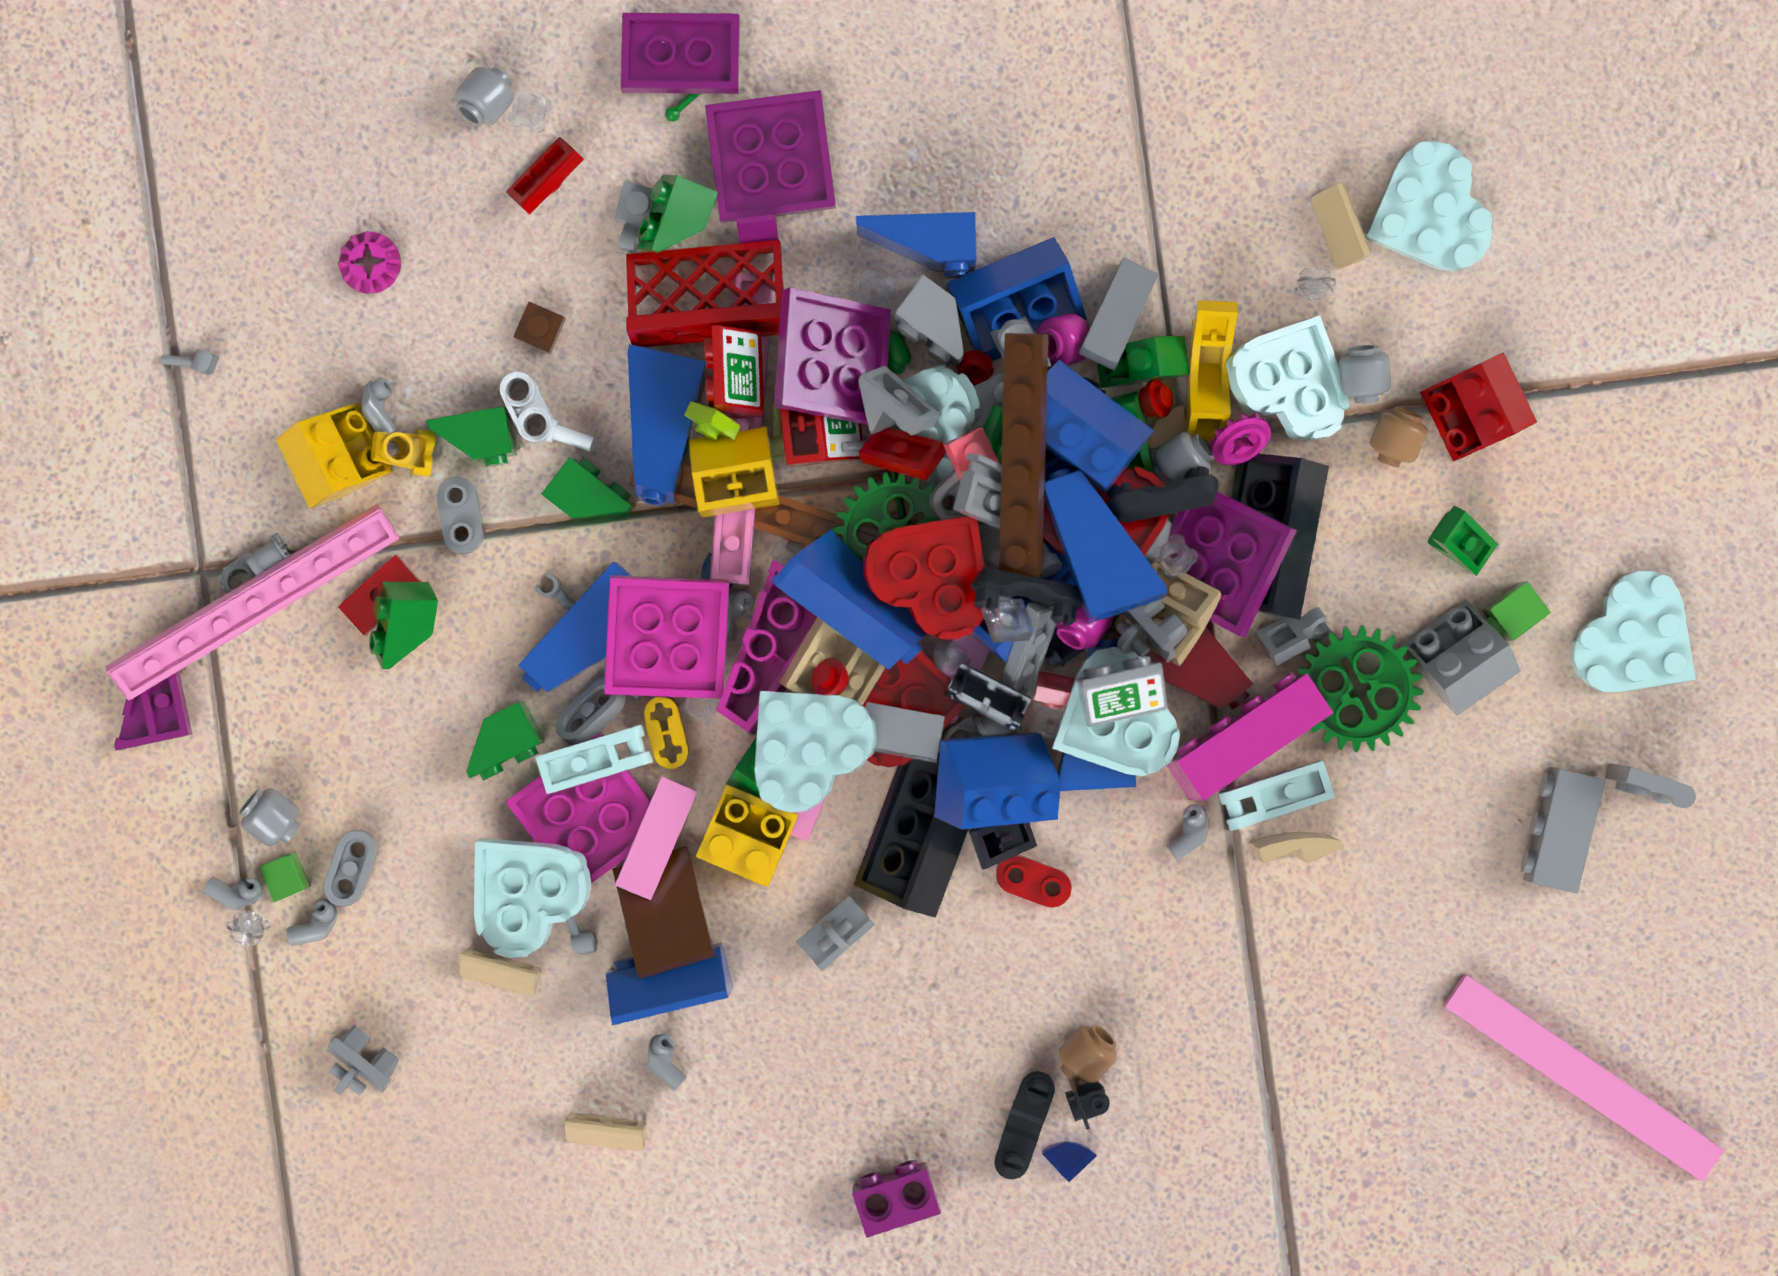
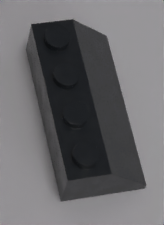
[1231,453,1329,620]
[853,751,969,918]

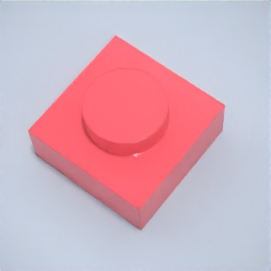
[943,427,999,480]
[1034,671,1075,708]

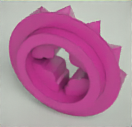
[337,231,401,294]
[1209,413,1271,465]

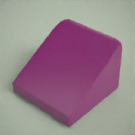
[736,212,779,243]

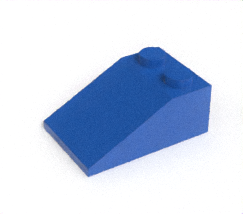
[856,212,977,278]

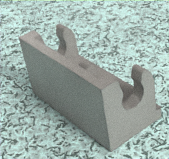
[866,702,945,763]

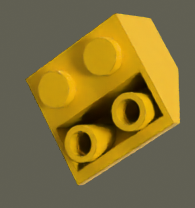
[275,402,393,509]
[689,427,779,518]
[696,784,799,887]

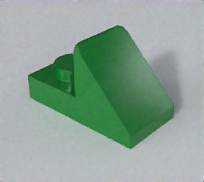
[1427,506,1498,576]

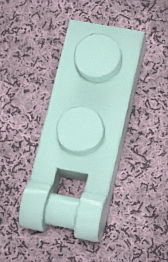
[535,725,653,794]
[1218,760,1335,831]

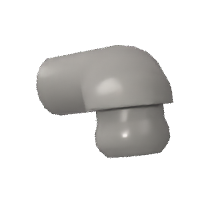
[1167,805,1209,861]
[203,876,262,910]
[287,900,338,946]

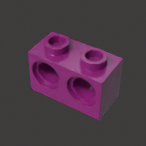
[852,1160,941,1238]

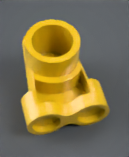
[371,428,436,477]

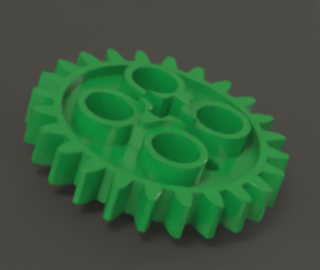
[832,472,951,563]
[1298,625,1424,752]

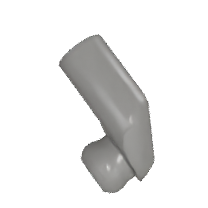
[361,378,397,432]
[726,589,755,641]
[648,1034,687,1091]

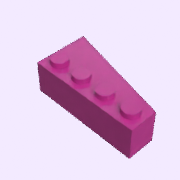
[716,559,817,735]
[1167,672,1333,801]

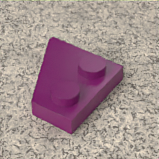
[114,671,193,751]

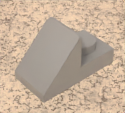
[858,366,941,436]

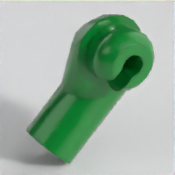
[888,330,911,374]
[983,405,1003,465]

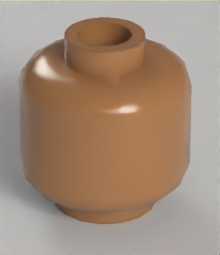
[1370,407,1428,468]
[1059,1025,1117,1083]

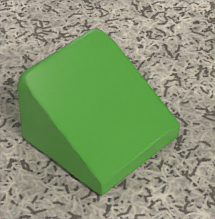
[259,851,311,902]

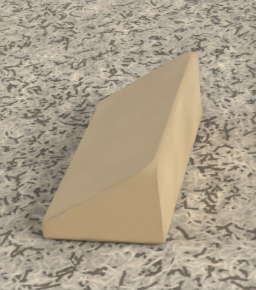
[1311,182,1371,269]
[459,948,541,996]
[564,1113,646,1151]

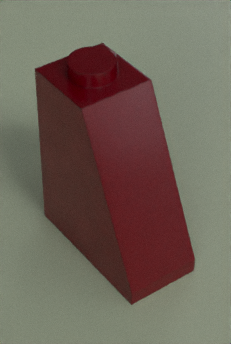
[1138,627,1253,710]

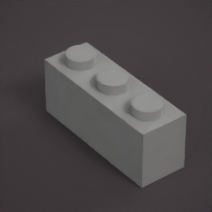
[1521,767,1606,894]

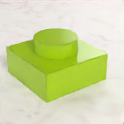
[684,401,741,440]

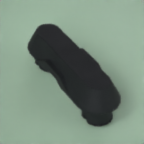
[1107,466,1219,523]
[971,568,1083,626]
[994,1071,1055,1180]

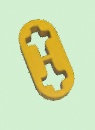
[644,696,689,769]

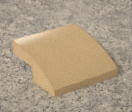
[1114,558,1221,666]
[779,617,885,706]
[1248,832,1344,863]

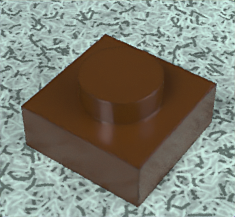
[513,302,566,354]

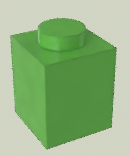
[1482,581,1551,641]

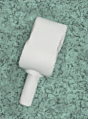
[499,371,595,452]

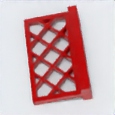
[626,240,784,348]

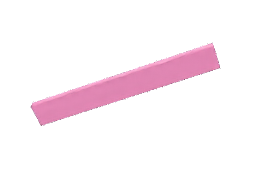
[710,273,774,585]
[106,504,400,701]
[1443,974,1724,1182]

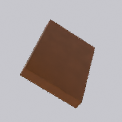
[612,846,716,979]

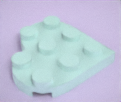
[1365,141,1493,272]
[1226,316,1350,441]
[889,365,979,490]
[1570,571,1696,692]
[1052,647,1180,776]
[755,691,877,813]
[474,838,592,959]

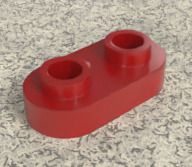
[996,855,1072,908]

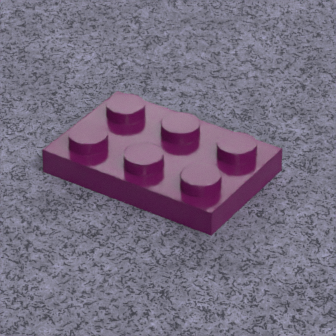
[620,13,740,94]

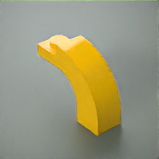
[1186,300,1238,441]

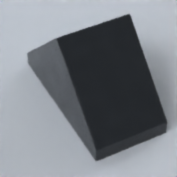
[968,823,1037,870]

